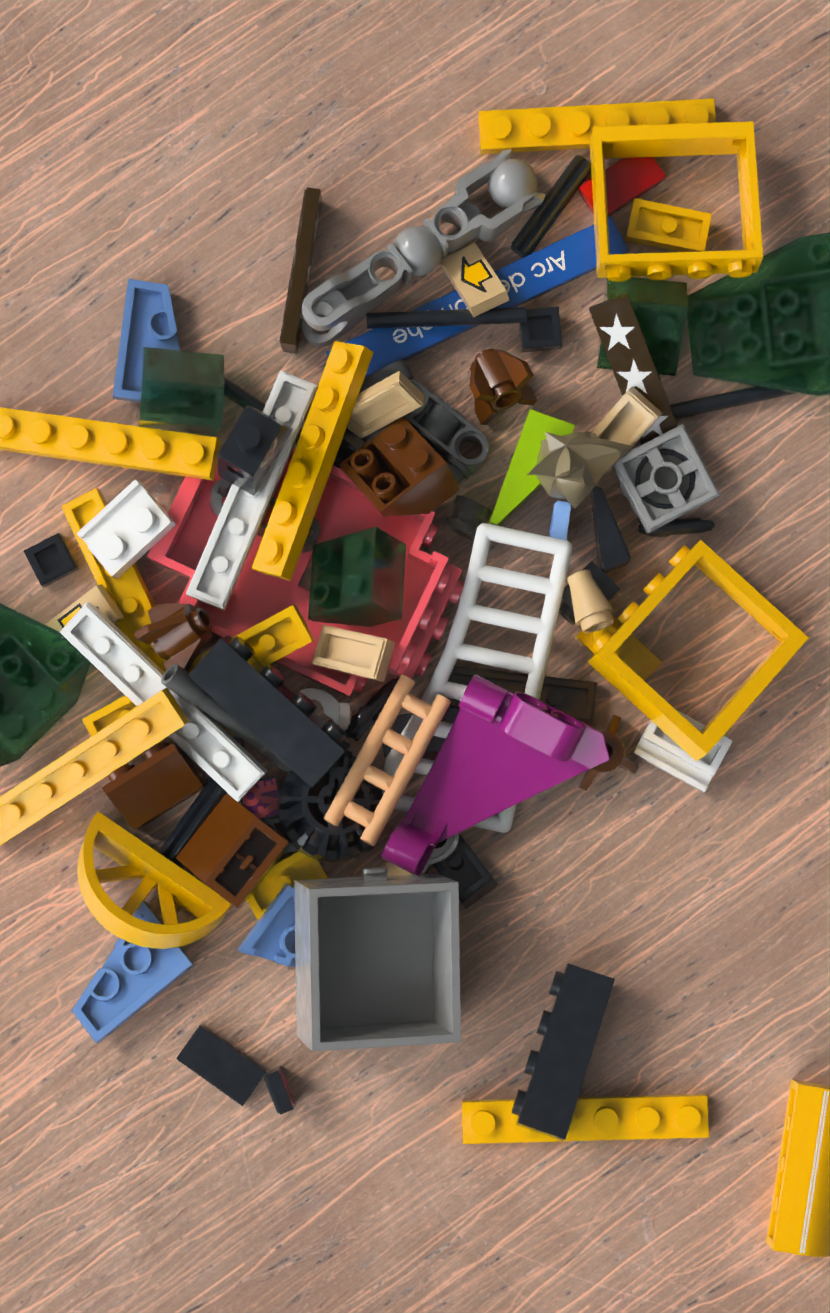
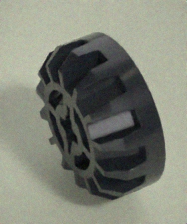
[277,750,383,862]

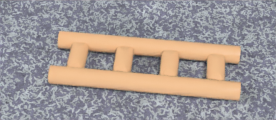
[324,675,451,846]

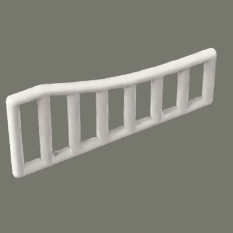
[382,523,572,833]

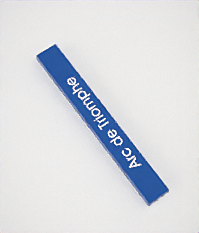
[326,216,629,378]

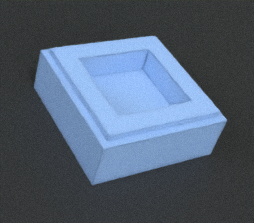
[549,500,571,540]

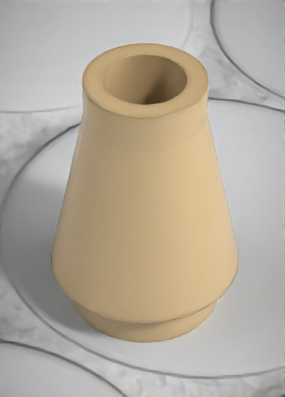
[567,570,614,634]

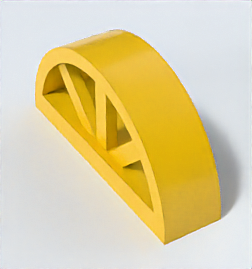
[77,811,232,949]

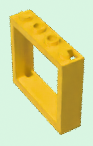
[590,121,763,282]
[588,539,809,761]

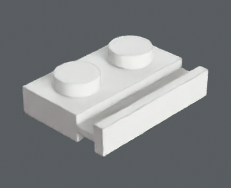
[76,479,176,579]
[632,710,733,792]

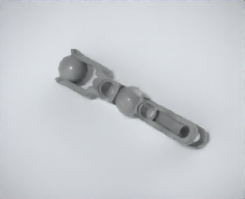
[302,149,546,348]

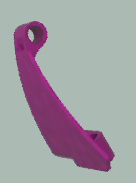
[381,674,610,876]

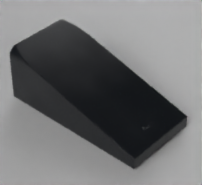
[590,486,631,574]
[432,833,498,909]

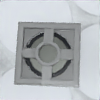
[612,424,721,534]

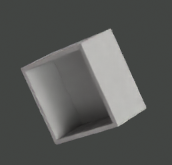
[294,868,461,1052]

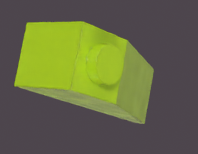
[489,409,575,526]

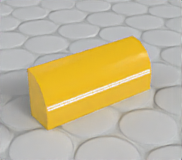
[766,1079,830,1257]

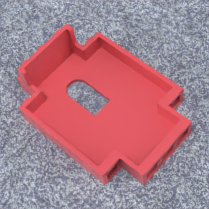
[147,448,464,698]

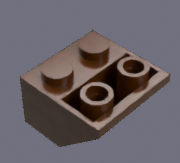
[338,417,460,517]
[102,741,206,830]
[176,793,291,909]

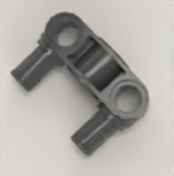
[362,380,489,504]

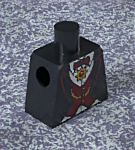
[217,406,293,496]

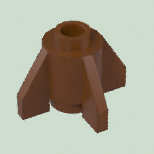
[470,349,538,425]
[134,603,212,671]
[578,714,639,791]

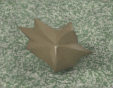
[527,431,634,509]

